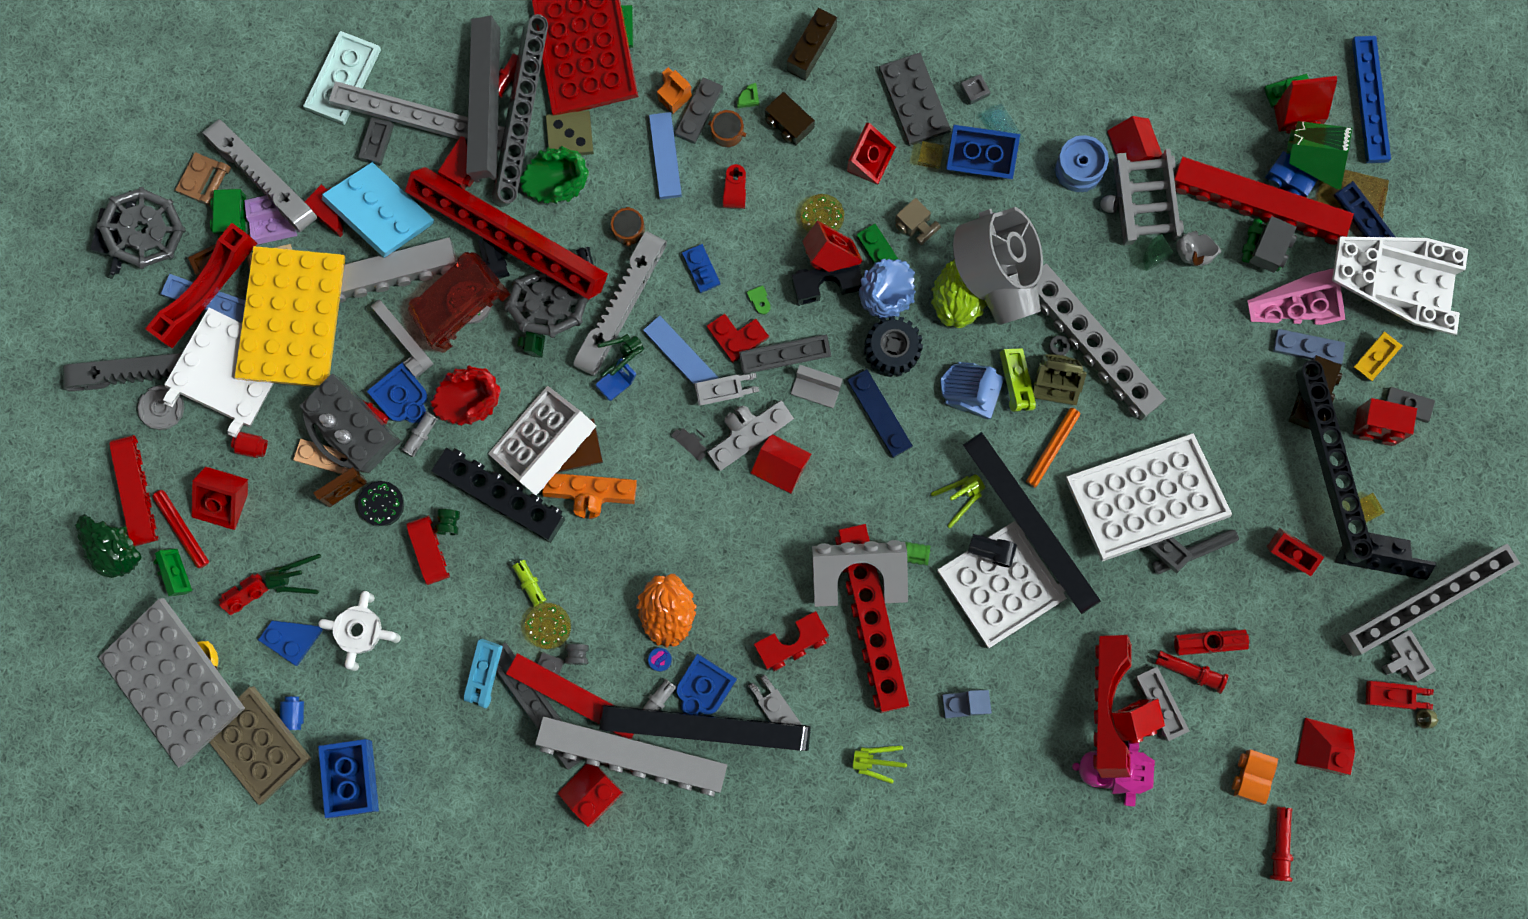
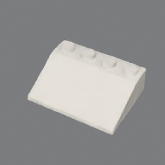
[488,386,596,495]

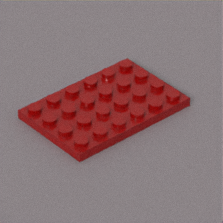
[532,0,639,116]

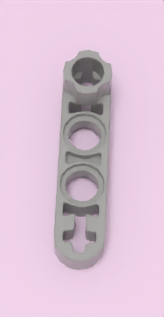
[371,299,433,378]

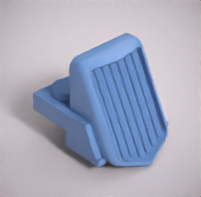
[940,362,1004,419]

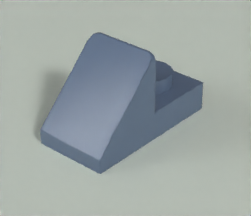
[942,690,992,719]

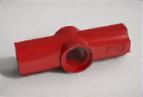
[1174,629,1249,656]

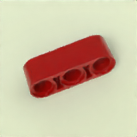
[406,515,450,585]

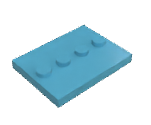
[322,162,434,258]

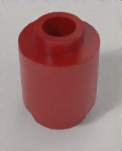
[231,432,268,458]

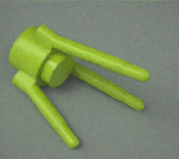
[931,474,985,528]
[853,746,907,784]

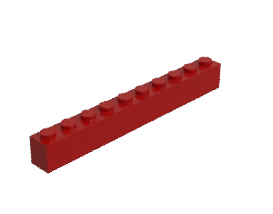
[405,167,608,300]

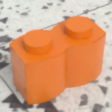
[1232,749,1278,805]

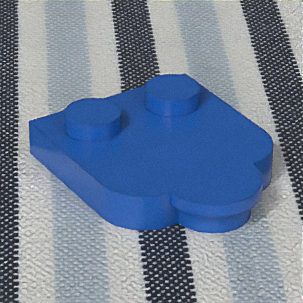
[367,363,428,423]
[677,654,737,715]

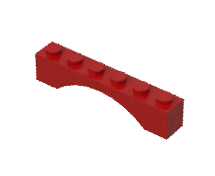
[145,223,258,348]
[1093,635,1132,778]

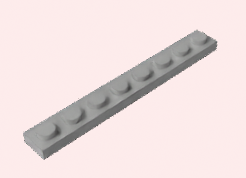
[329,81,505,151]

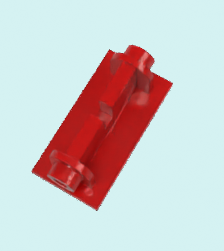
[218,573,269,616]

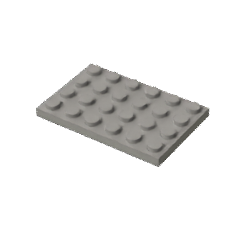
[99,598,245,768]

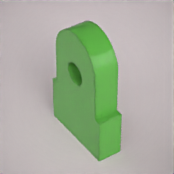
[747,285,770,315]

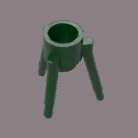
[597,334,644,377]
[265,554,321,594]

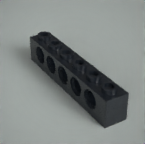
[431,448,565,543]

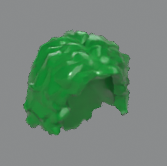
[520,146,589,204]

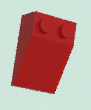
[1274,76,1337,134]

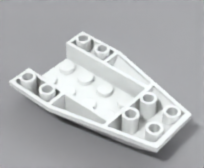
[1332,237,1468,335]

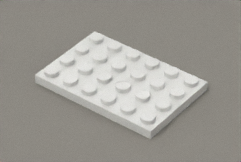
[1066,433,1232,561]

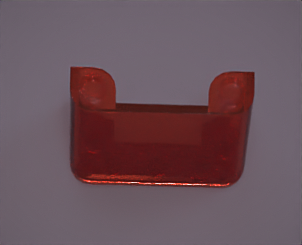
[407,252,510,353]

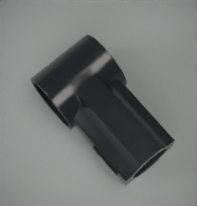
[478,237,510,282]
[967,534,1017,568]

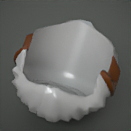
[1176,231,1221,266]

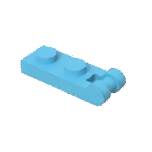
[464,639,503,708]

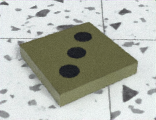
[546,110,594,155]

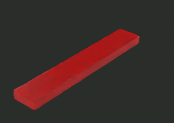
[506,653,634,739]

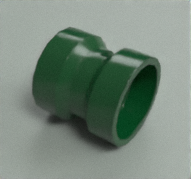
[435,509,460,536]

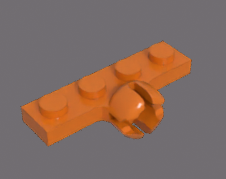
[543,473,637,519]

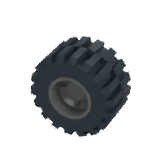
[864,316,923,377]

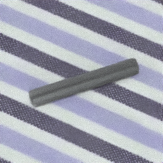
[1152,530,1239,574]

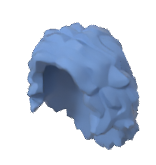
[859,259,916,319]

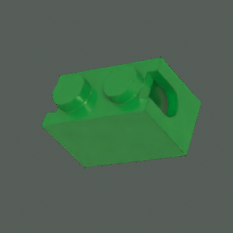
[210,189,246,238]

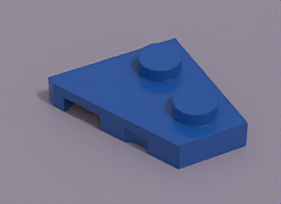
[258,621,323,666]

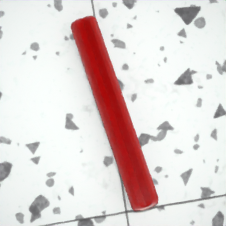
[153,490,209,569]

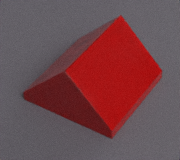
[1107,116,1162,162]
[847,123,896,185]
[751,434,812,494]

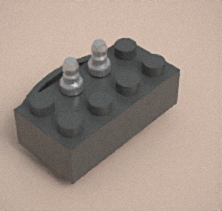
[300,374,401,473]

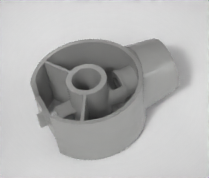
[953,207,1043,325]

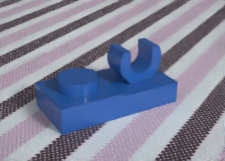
[682,244,721,293]

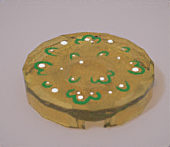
[801,194,844,233]
[525,603,571,649]

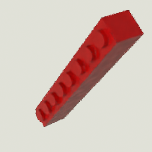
[1174,156,1354,245]

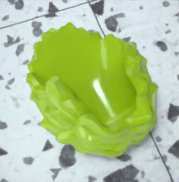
[931,259,987,328]

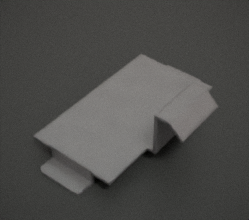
[671,428,706,461]

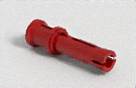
[1155,650,1229,694]
[1270,807,1293,882]

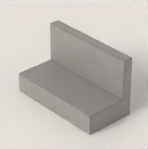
[791,365,843,408]

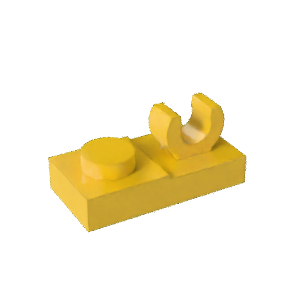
[1353,332,1403,381]

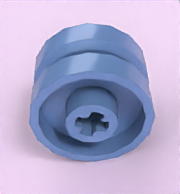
[1055,135,1109,192]

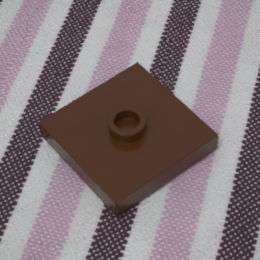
[558,418,603,472]
[313,467,367,507]

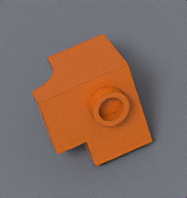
[657,67,692,114]

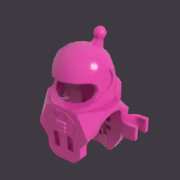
[1072,740,1155,807]

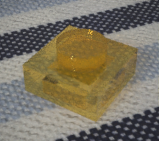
[918,141,944,169]
[1360,493,1385,523]

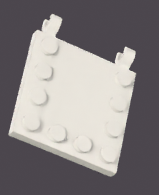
[163,308,274,438]
[937,521,1067,649]

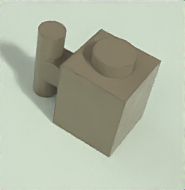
[895,198,941,245]

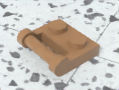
[175,152,231,207]

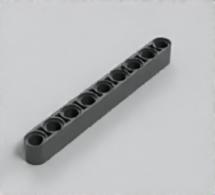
[492,14,548,207]

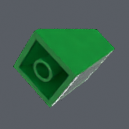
[1286,121,1352,190]

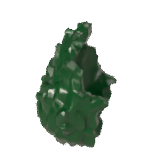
[75,514,142,578]

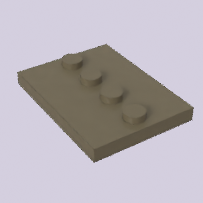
[209,686,311,805]

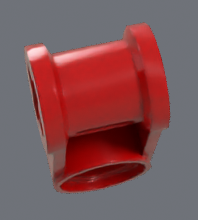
[723,164,746,209]

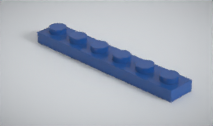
[1352,36,1391,163]

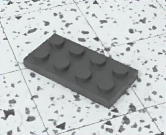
[879,53,951,146]

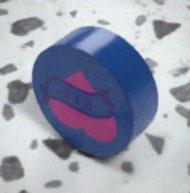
[648,648,672,672]

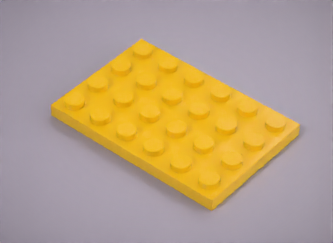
[235,246,345,387]

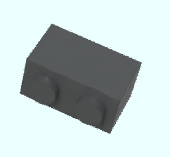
[1249,216,1297,273]

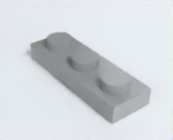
[1135,667,1189,741]

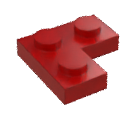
[707,314,769,363]

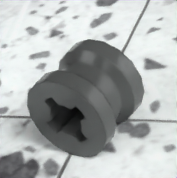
[565,644,589,665]

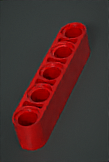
[110,435,159,547]

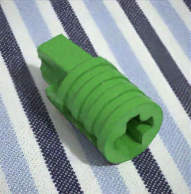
[905,542,931,566]

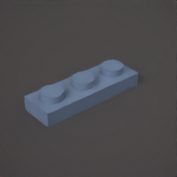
[1273,329,1345,364]

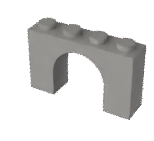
[812,540,908,607]

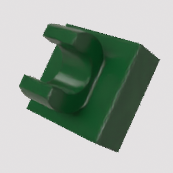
[517,331,545,358]

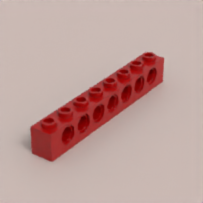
[835,524,909,713]

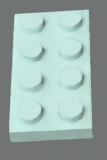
[303,31,381,125]

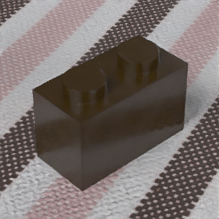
[765,91,815,145]

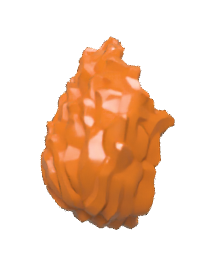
[636,574,697,648]

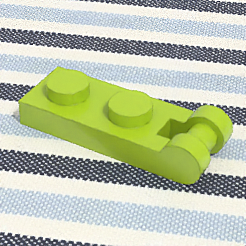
[999,348,1036,412]

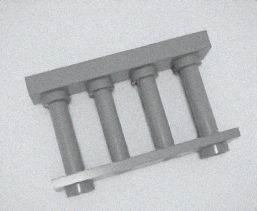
[1113,149,1184,245]

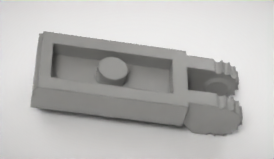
[694,373,759,406]
[749,675,802,725]

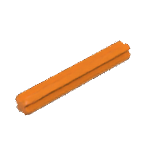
[1026,408,1080,488]

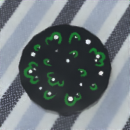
[358,481,404,526]

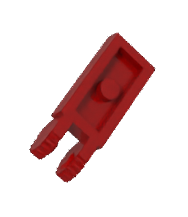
[1366,681,1434,710]

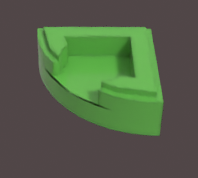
[737,83,759,108]

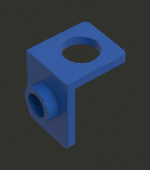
[596,358,636,401]

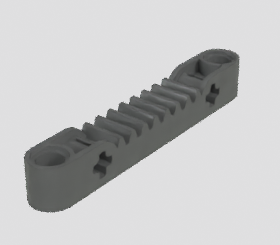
[63,353,182,391]

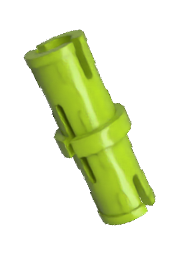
[512,560,547,607]

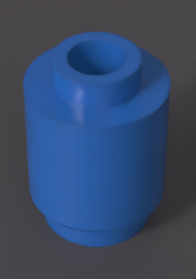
[280,697,304,730]

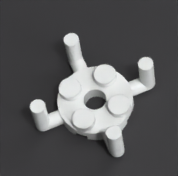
[318,591,401,671]

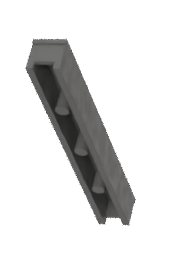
[466,15,500,183]

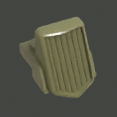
[1033,354,1087,405]

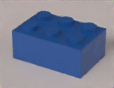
[946,125,1020,179]
[318,739,379,818]

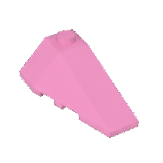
[1247,268,1345,325]

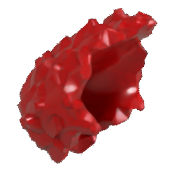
[430,365,501,426]

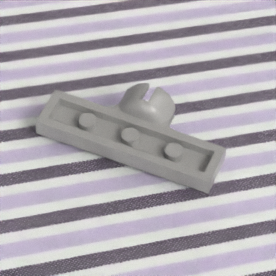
[707,400,794,471]

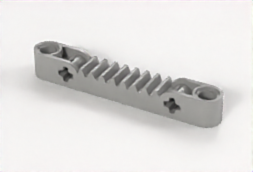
[202,119,317,232]
[574,231,667,376]

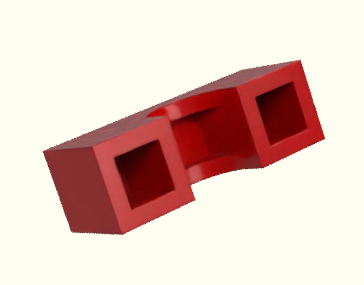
[754,611,829,672]

